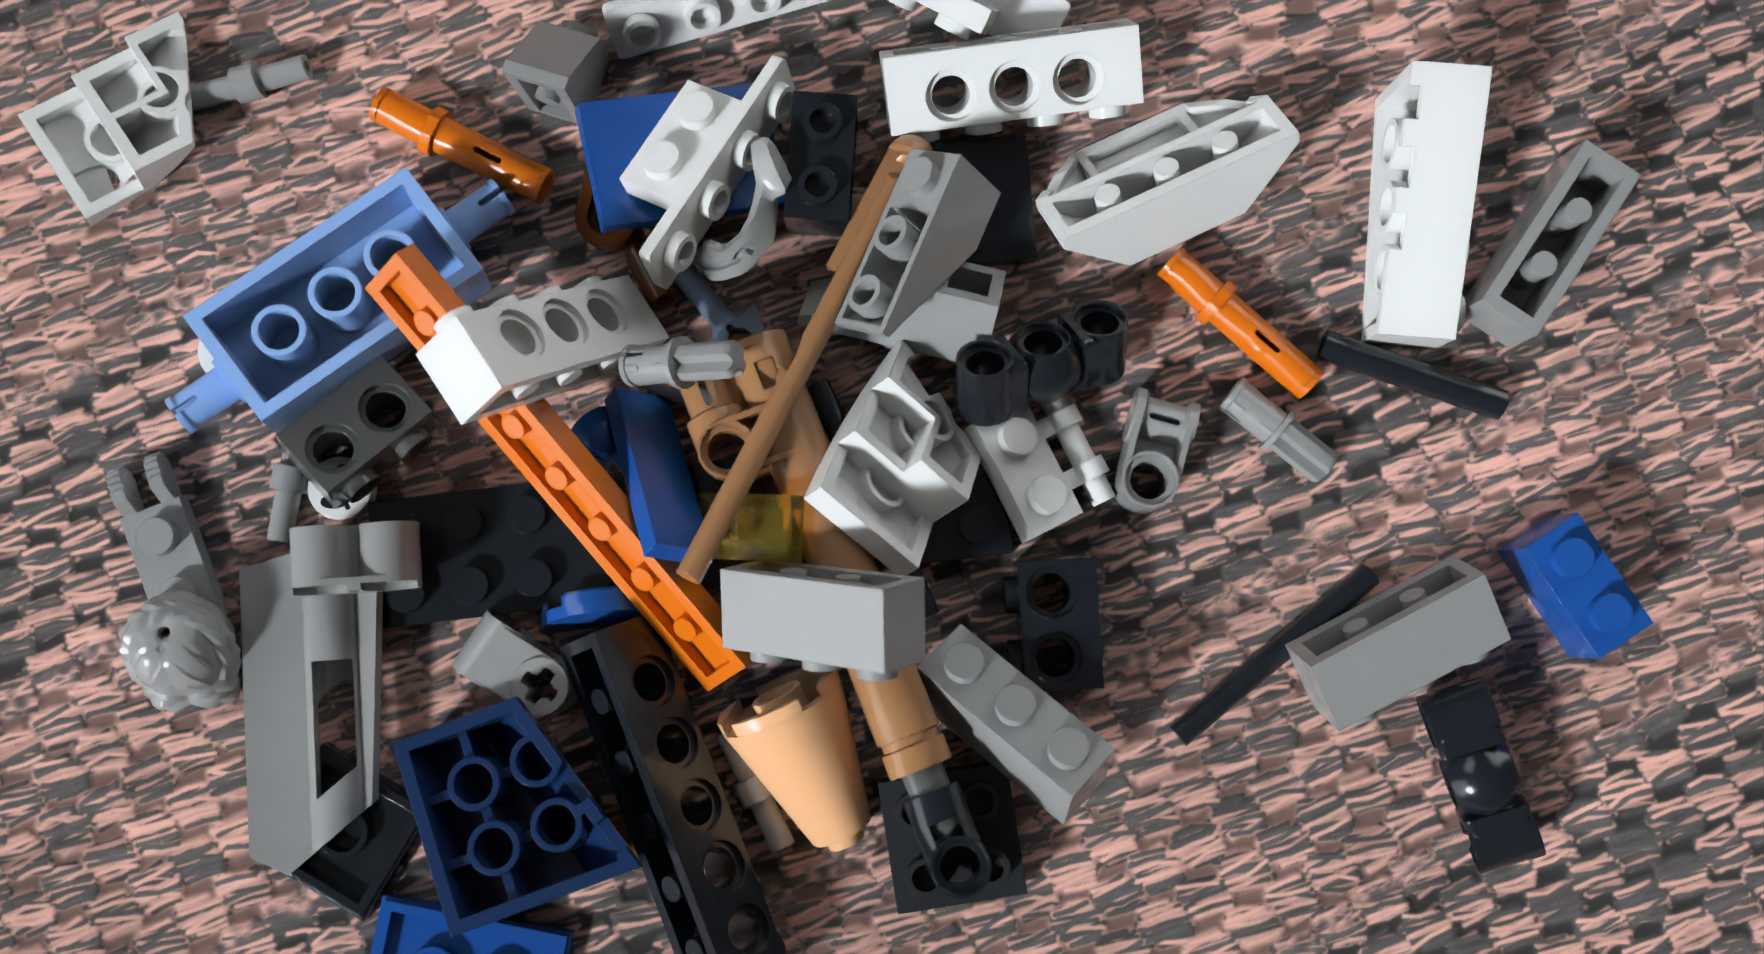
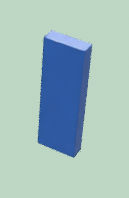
[604,386,703,562]

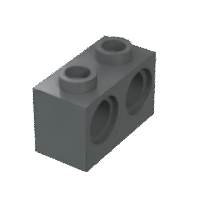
[275,355,436,509]

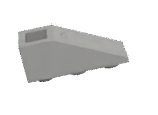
[835,149,1001,338]
[797,261,1006,364]

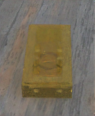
[696,493,805,563]

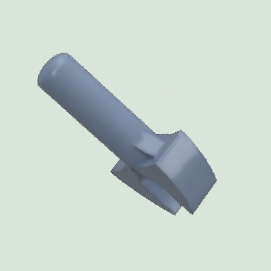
[673,265,766,342]

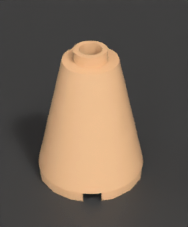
[717,667,871,852]

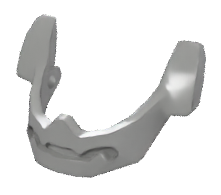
[692,137,792,281]

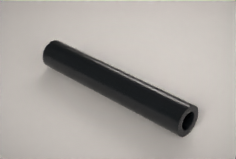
[1316,329,1509,420]

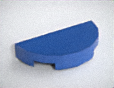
[540,586,642,634]

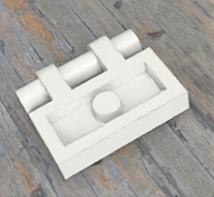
[964,397,1116,543]

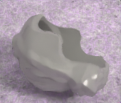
[118,590,242,712]

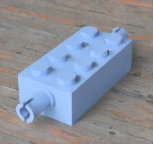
[164,167,515,434]

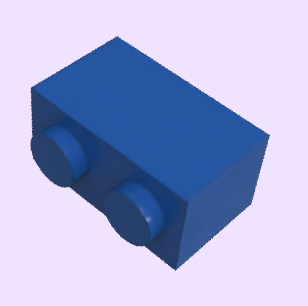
[1497,513,1653,659]

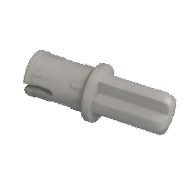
[618,336,746,389]
[1217,377,1338,483]

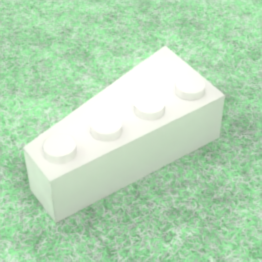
[1361,60,1493,349]

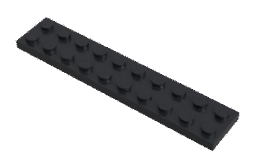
[368,431,1013,629]

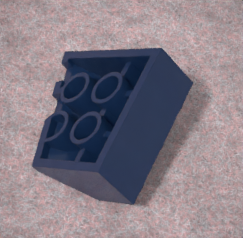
[392,697,643,937]

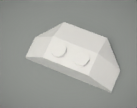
[1035,95,1300,266]

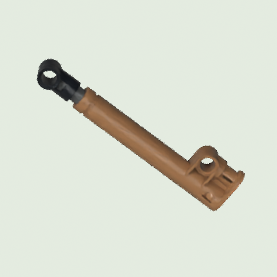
[667,329,992,899]

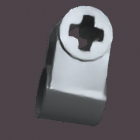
[1113,387,1201,514]
[452,609,579,716]

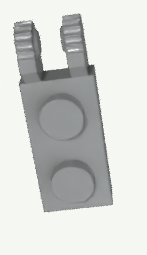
[105,451,230,638]

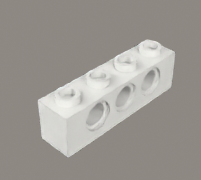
[879,18,1144,142]
[416,275,669,425]

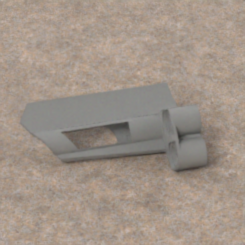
[239,521,422,876]

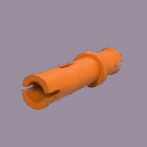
[369,87,556,204]
[1156,246,1325,399]

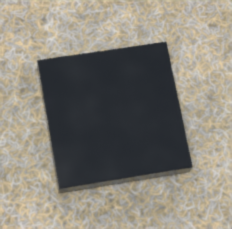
[929,135,1038,266]
[289,742,419,921]

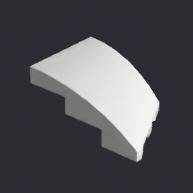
[18,12,195,227]
[804,340,981,575]

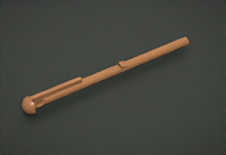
[676,134,933,584]

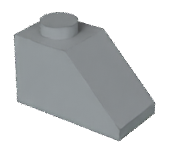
[502,20,610,124]

